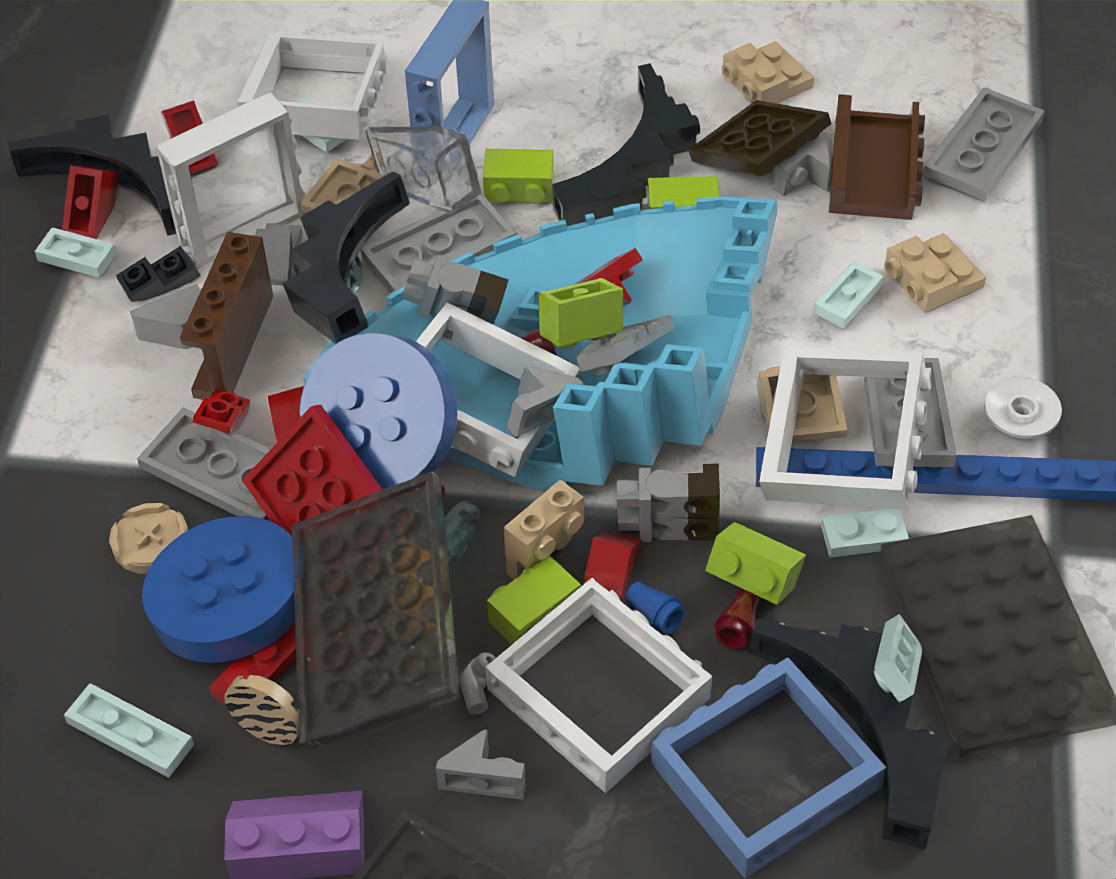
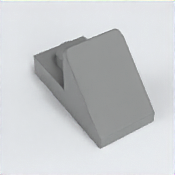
[773,132,830,196]
[255,223,303,285]
[507,367,584,437]
[436,730,526,800]

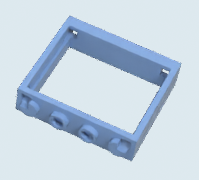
[405,0,494,183]
[651,658,886,879]

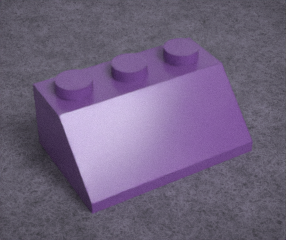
[224,791,365,879]

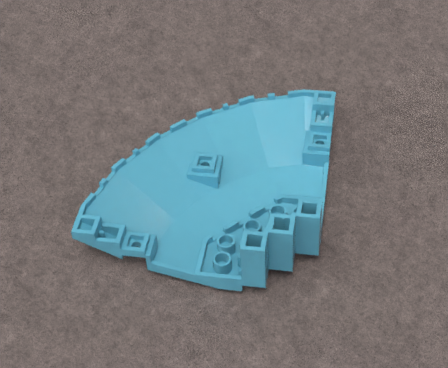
[303,196,777,490]

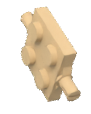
[300,151,384,214]

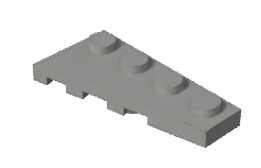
[576,315,674,375]

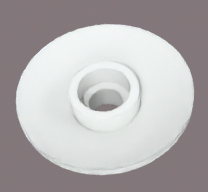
[984,377,1062,439]

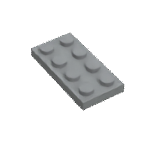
[923,87,1045,201]
[360,192,517,293]
[864,358,956,468]
[137,407,271,522]

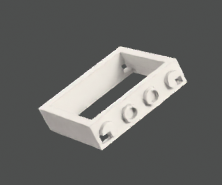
[238,33,390,140]
[156,92,305,268]
[416,302,580,477]
[759,347,932,509]
[485,578,712,793]

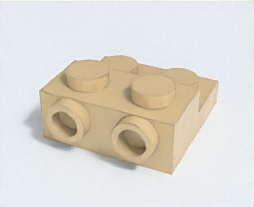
[721,41,814,103]
[884,233,986,313]
[757,366,848,443]
[504,480,584,580]

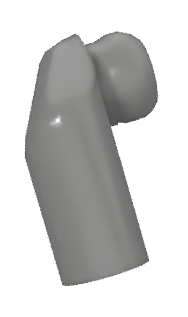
[459,652,496,714]

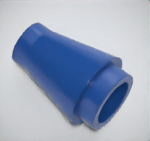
[626,581,686,635]

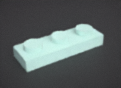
[874,614,923,702]
[64,683,194,778]

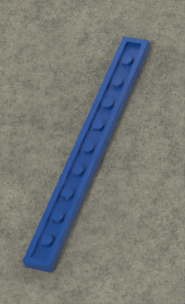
[756,447,1116,501]

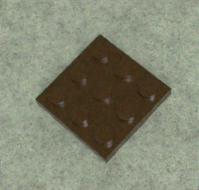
[688,100,832,176]

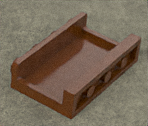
[829,94,925,220]
[180,232,274,400]

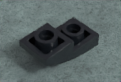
[115,246,200,302]

